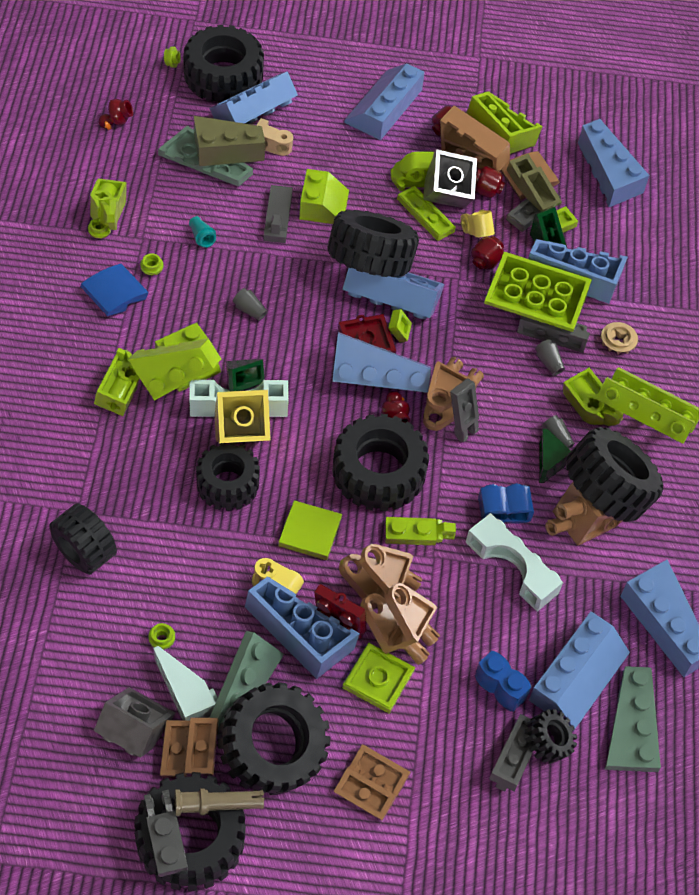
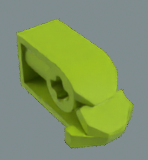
[391,152,434,191]
[90,178,127,230]
[94,348,140,416]
[563,367,623,426]

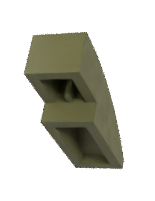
[507,154,562,211]

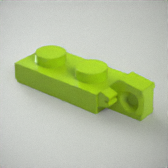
[385,517,456,546]

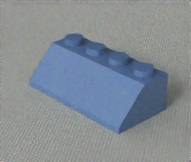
[344,63,425,140]
[342,268,445,319]
[529,612,630,732]

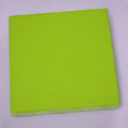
[279,500,342,560]
[342,643,415,714]

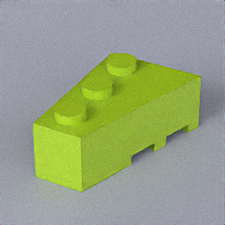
[466,91,543,154]
[128,338,221,401]

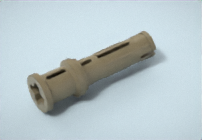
[174,788,264,816]

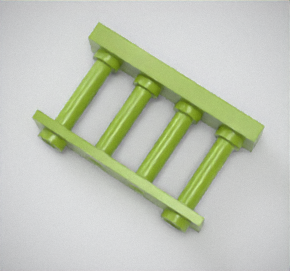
[596,367,699,444]

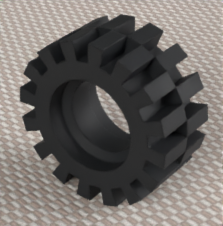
[525,709,577,764]

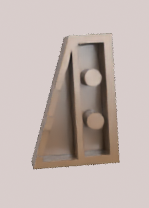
[440,105,510,171]

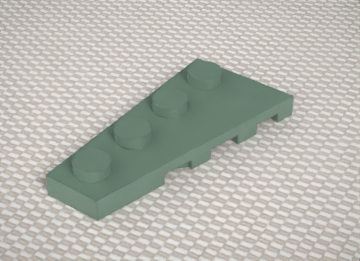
[158,126,253,187]
[210,631,284,741]
[604,666,661,772]

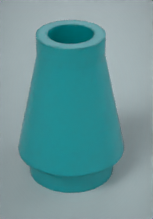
[189,216,216,248]

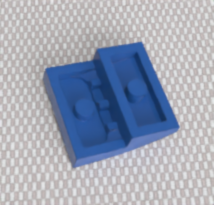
[80,263,149,316]

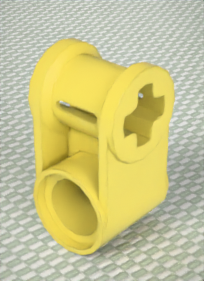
[461,209,495,237]
[252,558,304,594]

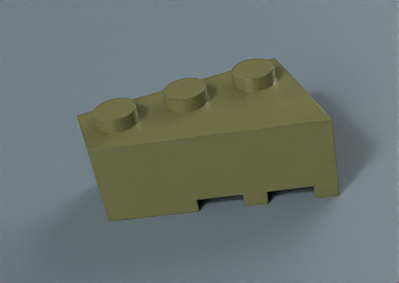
[193,116,265,166]

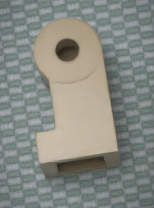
[257,118,293,156]

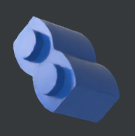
[478,483,534,524]
[475,651,531,712]

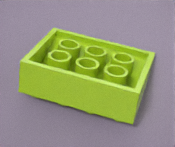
[484,252,592,332]

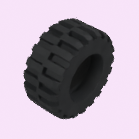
[183,25,264,104]
[327,210,419,277]
[332,414,429,511]
[566,427,664,522]
[218,682,331,795]
[134,772,246,892]

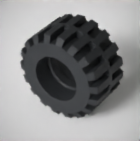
[196,442,260,511]
[49,503,117,575]

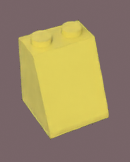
[214,390,270,443]

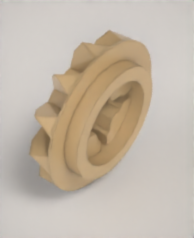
[600,322,638,355]

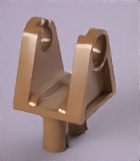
[423,357,484,431]
[545,482,623,546]
[339,544,422,609]
[360,583,440,665]

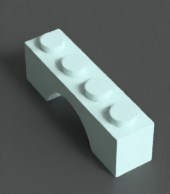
[189,380,288,417]
[466,513,563,612]

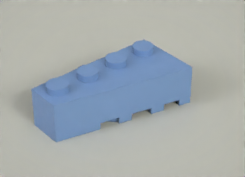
[209,71,298,124]
[578,119,650,207]
[528,239,628,304]
[332,332,431,392]
[620,559,699,677]
[245,576,360,679]

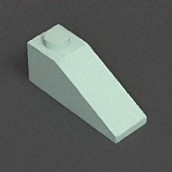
[153,646,218,721]

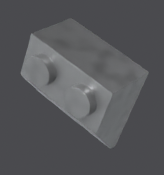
[424,149,477,208]
[94,687,175,758]

